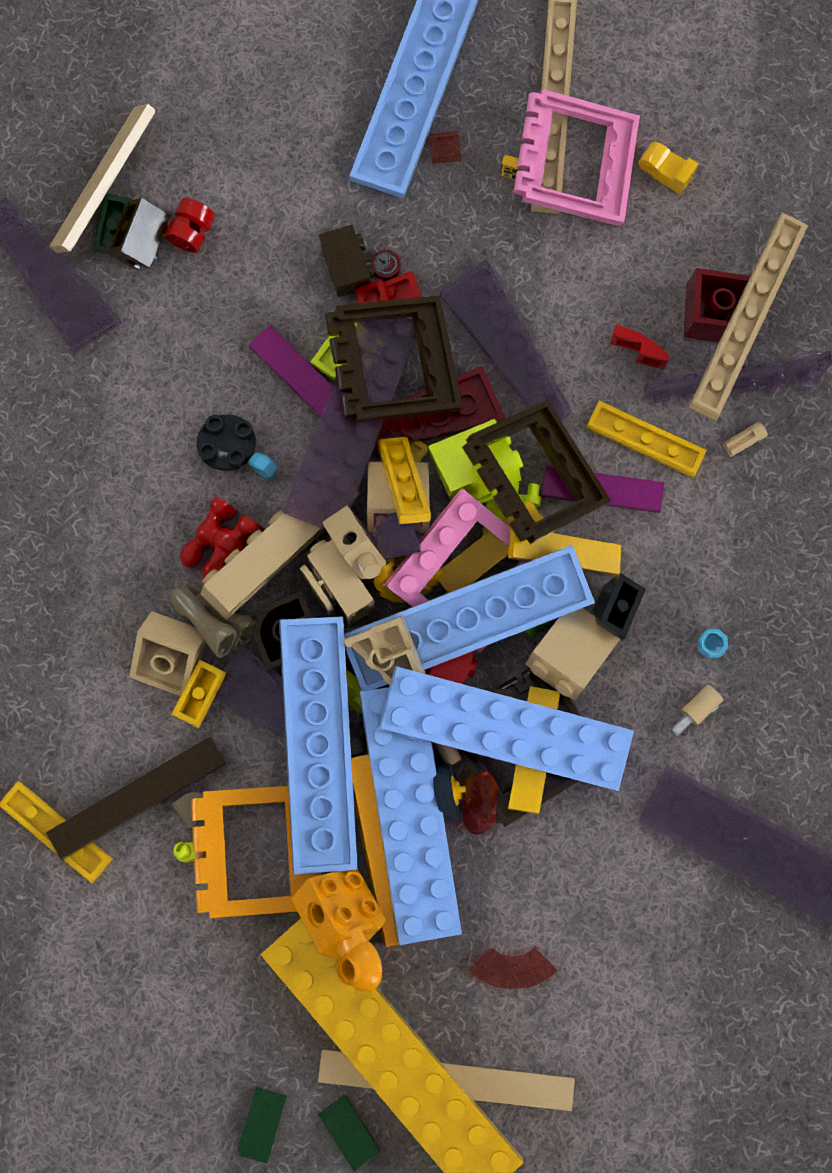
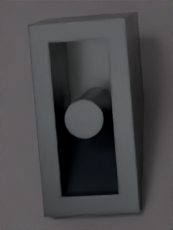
[593,573,646,640]

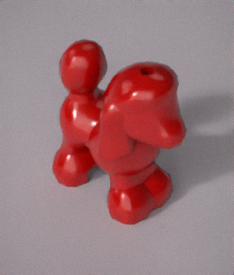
[180,496,265,584]

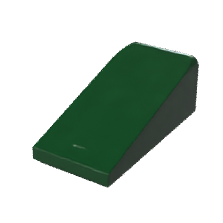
[93,193,133,253]
[236,1087,287,1163]
[318,1095,381,1171]

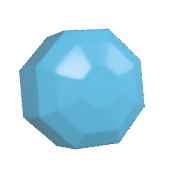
[248,452,278,480]
[697,629,728,659]

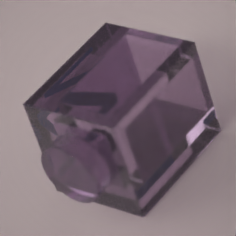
[372,512,421,560]

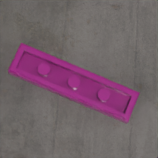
[249,325,343,427]
[541,466,664,513]

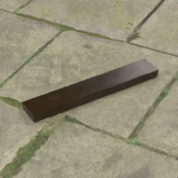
[46,737,226,861]

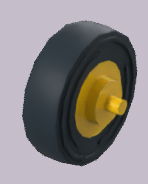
[433,764,466,821]

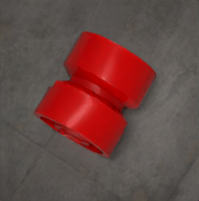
[164,198,216,254]

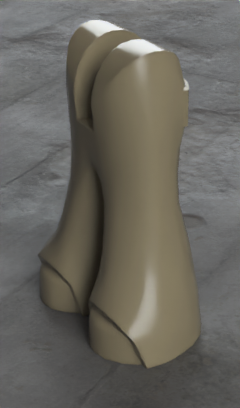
[169,582,256,658]

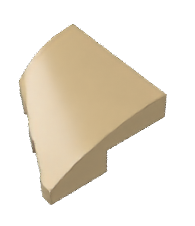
[344,615,425,685]

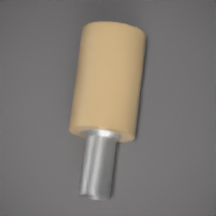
[670,684,724,736]

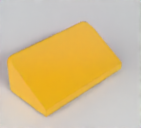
[171,659,227,728]

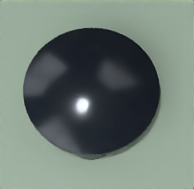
[197,414,256,471]

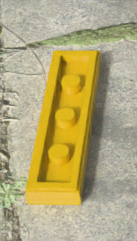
[586,400,707,478]
[378,437,431,525]
[439,500,544,593]
[508,528,621,576]
[508,686,560,815]
[0,781,113,883]

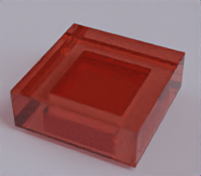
[430,131,461,164]

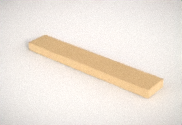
[49,104,155,253]

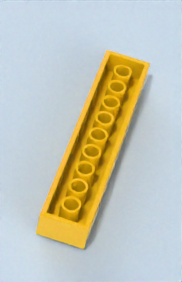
[260,918,523,1173]

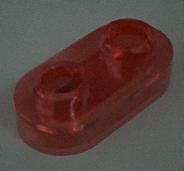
[462,772,497,835]

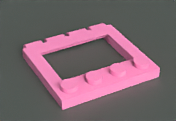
[513,89,640,227]
[384,488,527,653]

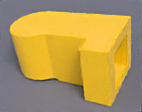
[638,142,699,195]

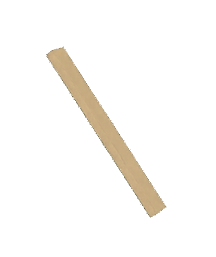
[531,0,577,214]
[689,212,808,421]
[318,1049,575,1111]

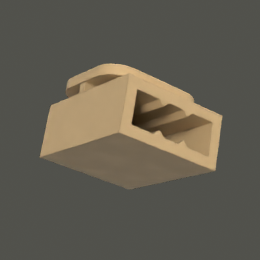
[367,462,430,533]
[300,540,375,626]
[525,608,620,700]

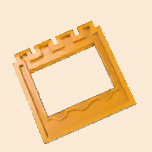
[191,786,321,918]

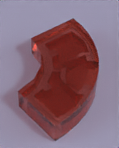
[469,947,558,989]

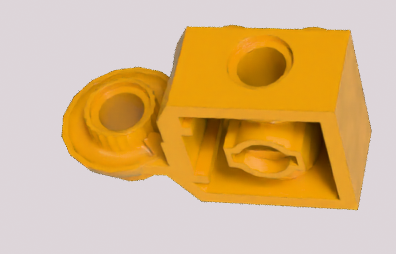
[291,868,386,992]

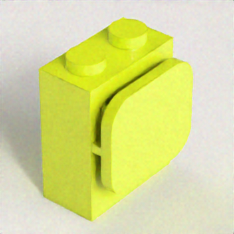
[428,419,523,504]

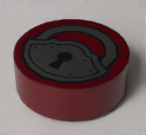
[372,250,401,281]

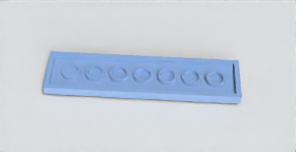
[349,0,479,199]
[344,545,595,691]
[279,617,358,875]
[379,666,634,791]
[359,687,462,945]

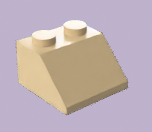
[129,611,206,696]

